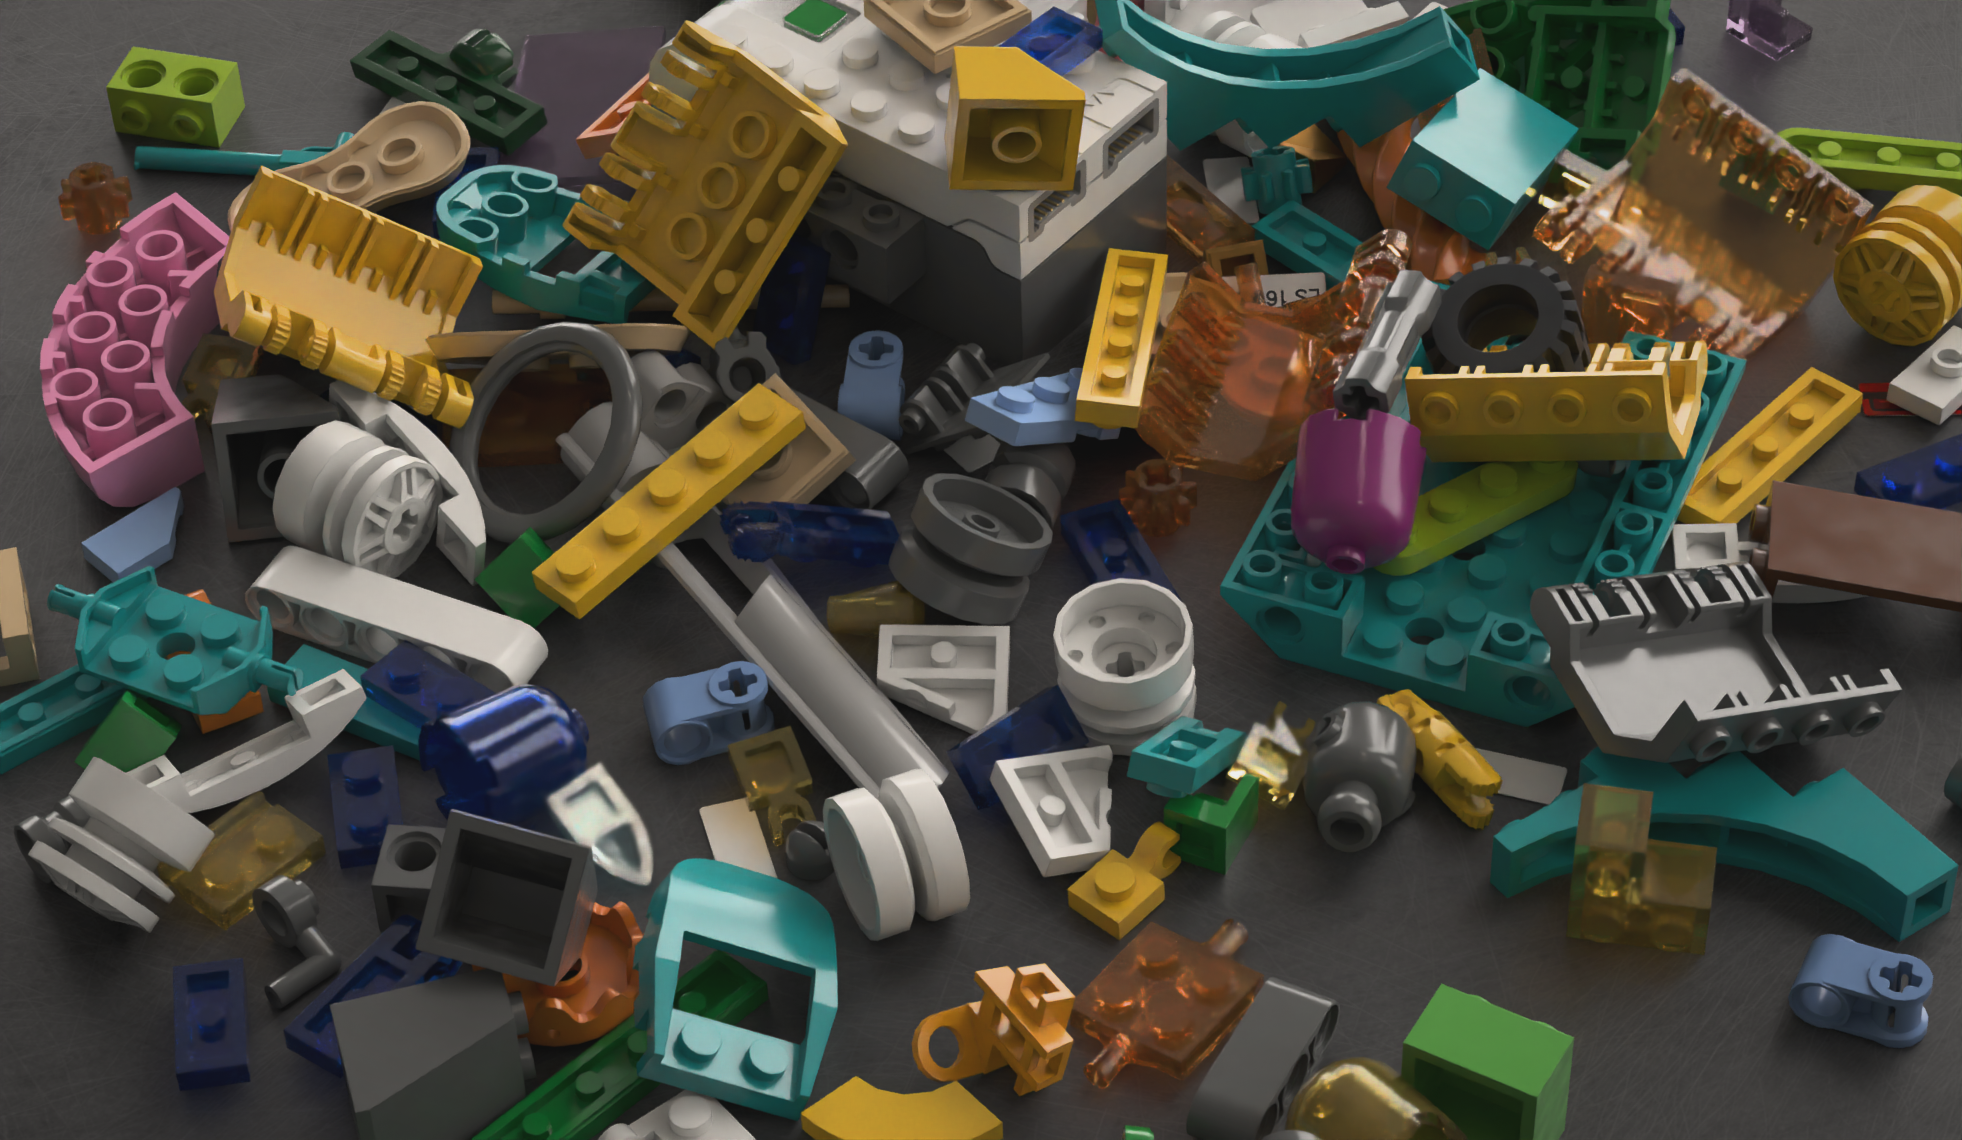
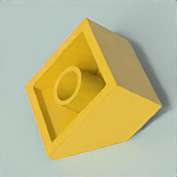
[944,46,1086,191]

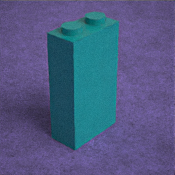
[1386,68,1579,250]

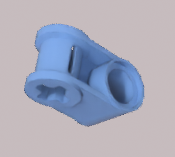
[838,330,905,441]
[643,661,775,765]
[1788,934,1933,1048]

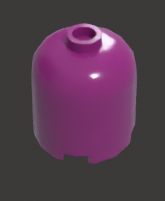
[1291,408,1427,574]

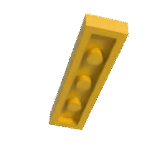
[1677,367,1863,524]

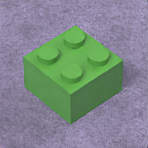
[1397,983,1574,1140]

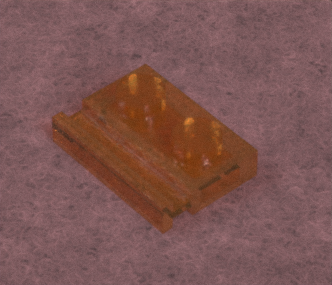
[1581,263,1678,352]

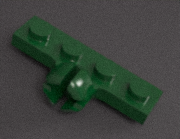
[350,28,548,156]

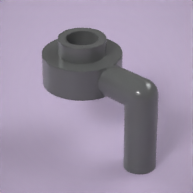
[252,875,341,1010]

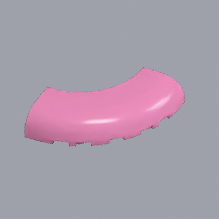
[40,192,229,507]

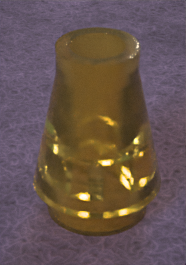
[827,580,925,639]

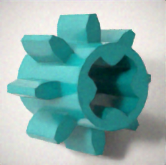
[1241,146,1313,214]

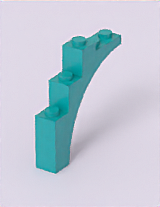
[1095,0,1480,151]
[1490,746,1959,942]

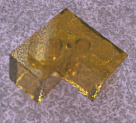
[1566,783,1717,955]

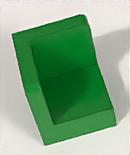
[474,527,560,628]
[74,689,182,773]
[1164,773,1259,875]

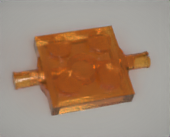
[1069,919,1264,1089]

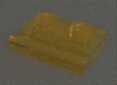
[157,791,326,931]

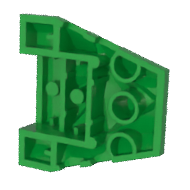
[1421,0,1676,190]

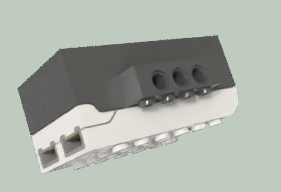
[649,0,1167,366]

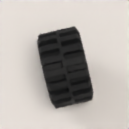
[1421,257,1591,374]

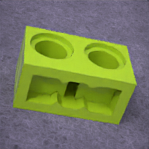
[106,46,245,148]

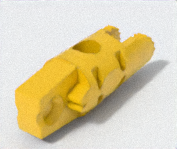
[1377,689,1503,830]

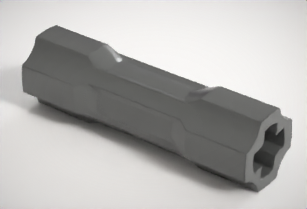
[1333,270,1442,420]

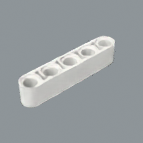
[245,546,548,705]

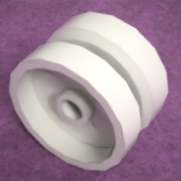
[823,769,970,941]

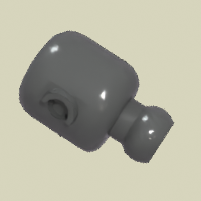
[1303,701,1417,852]

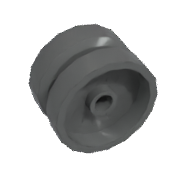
[888,473,1053,625]

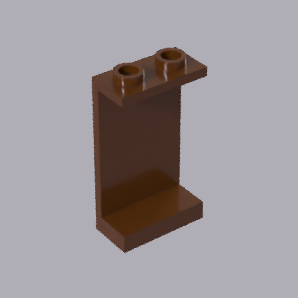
[1748,480,1962,651]

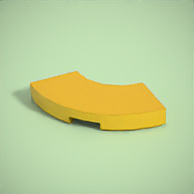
[801,1076,1003,1140]

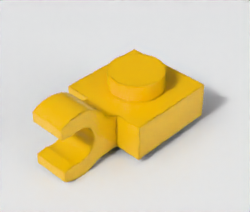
[1067,821,1181,941]

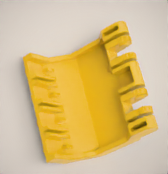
[213,166,483,429]
[1405,341,1708,462]

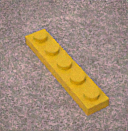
[1075,248,1168,429]
[531,383,806,620]

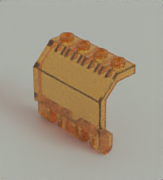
[1533,67,1874,361]
[1134,229,1412,481]

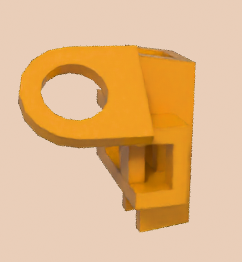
[912,963,1075,1096]

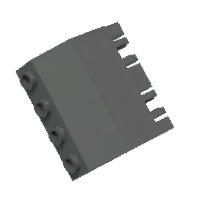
[1530,562,1902,763]

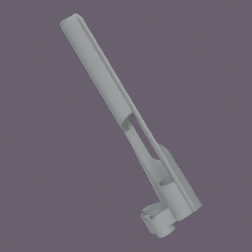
[555,350,949,799]

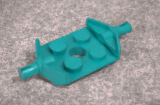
[47,566,303,715]

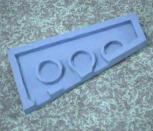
[965,368,1208,446]

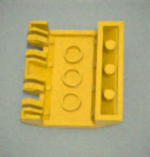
[562,20,848,349]

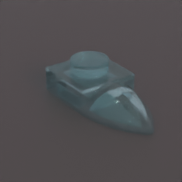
[544,763,653,887]

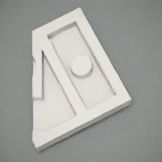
[877,625,1010,745]
[989,745,1113,877]

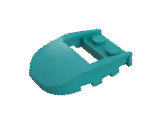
[436,165,656,324]
[632,858,838,1121]

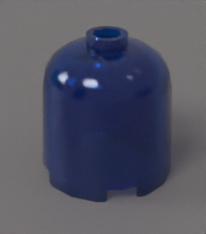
[418,684,589,826]

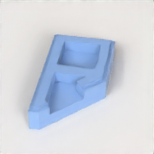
[81,487,184,582]

